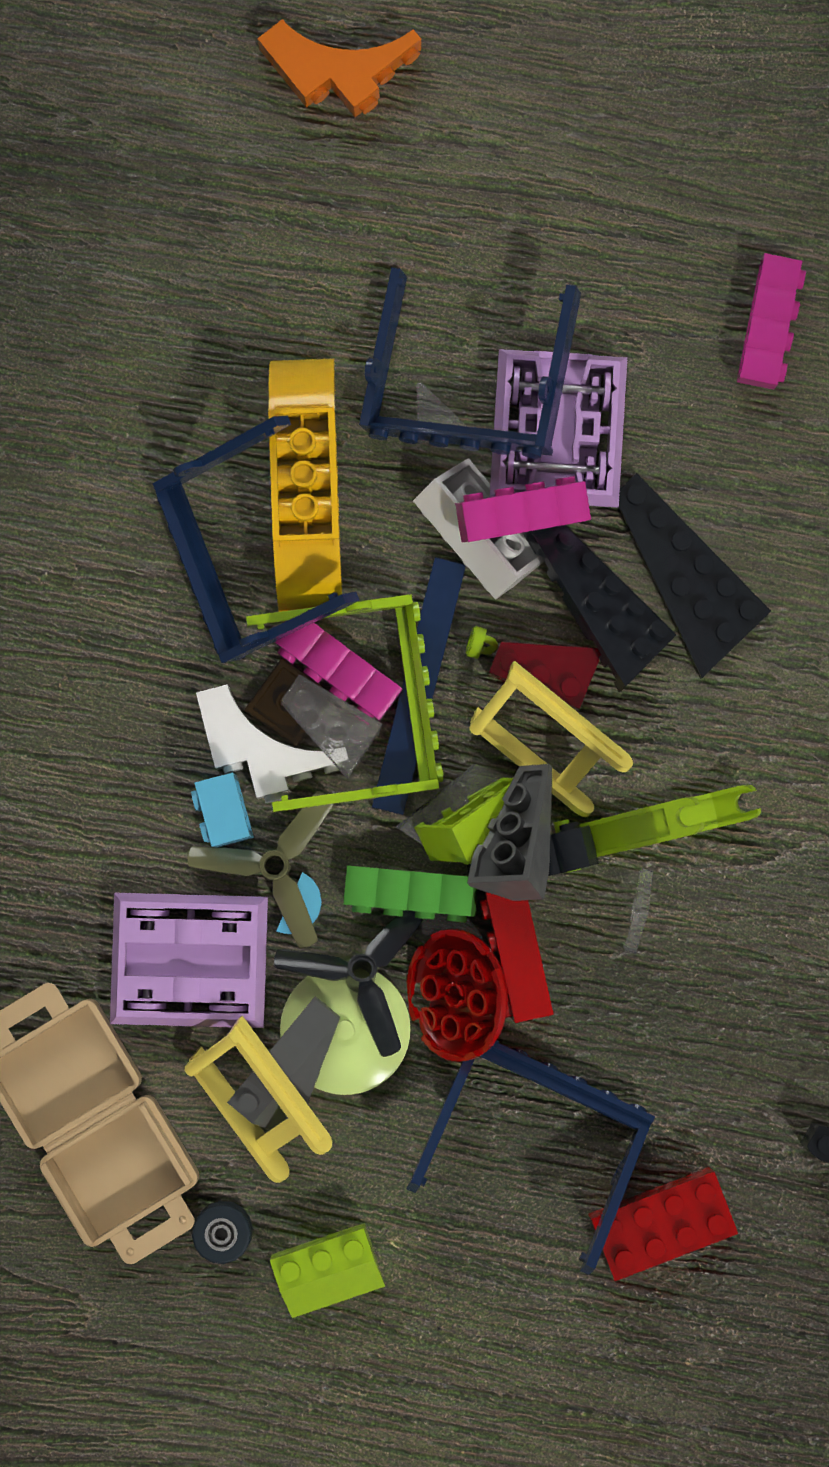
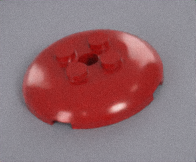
[407,929,508,1062]

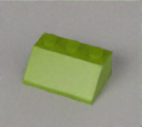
[270,1223,385,1318]

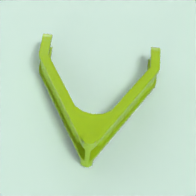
[553,784,761,873]

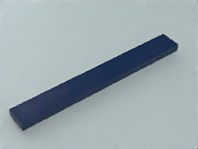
[372,557,466,815]

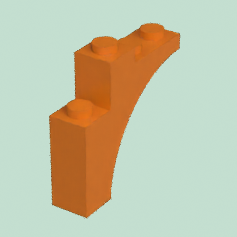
[257,19,421,117]

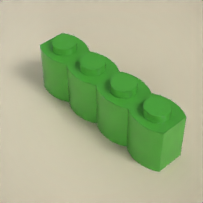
[343,865,478,923]

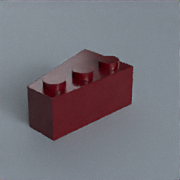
[488,642,601,711]

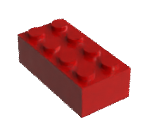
[479,892,554,1023]
[588,1167,738,1282]

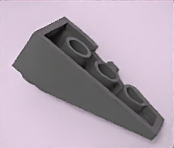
[467,764,552,901]
[227,996,340,1130]

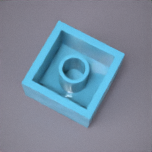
[191,772,254,848]

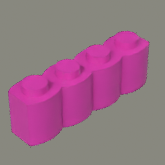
[737,253,806,390]
[455,476,591,542]
[275,623,403,722]

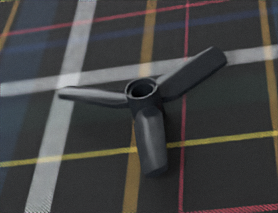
[274,910,423,1057]

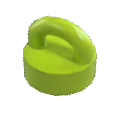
[465,625,498,659]

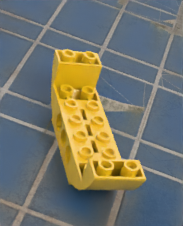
[268,358,343,612]

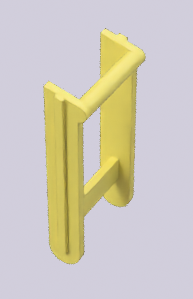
[469,661,633,817]
[185,1016,332,1183]

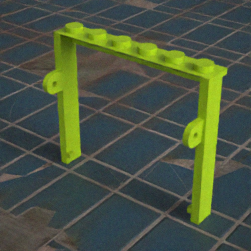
[246,594,443,812]

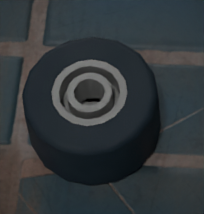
[192,1201,253,1264]

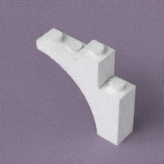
[196,685,349,803]

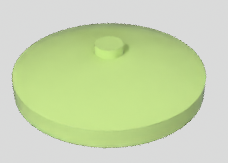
[280,969,411,1095]

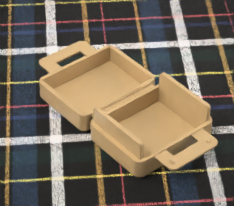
[0,983,199,1264]

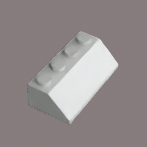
[413,458,544,600]

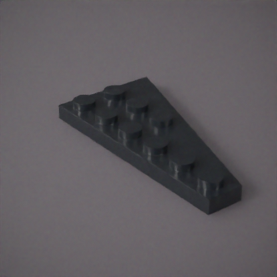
[618,473,771,679]
[523,525,676,693]

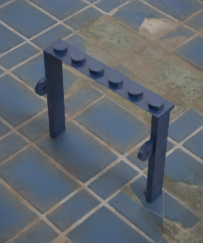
[359,268,581,459]
[152,415,360,663]
[406,1040,655,1275]

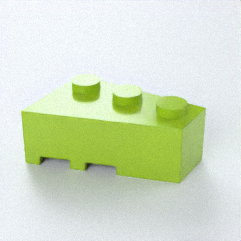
[414,778,513,864]

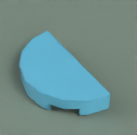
[276,872,322,934]

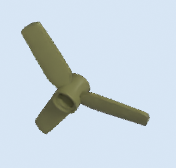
[187,791,334,949]

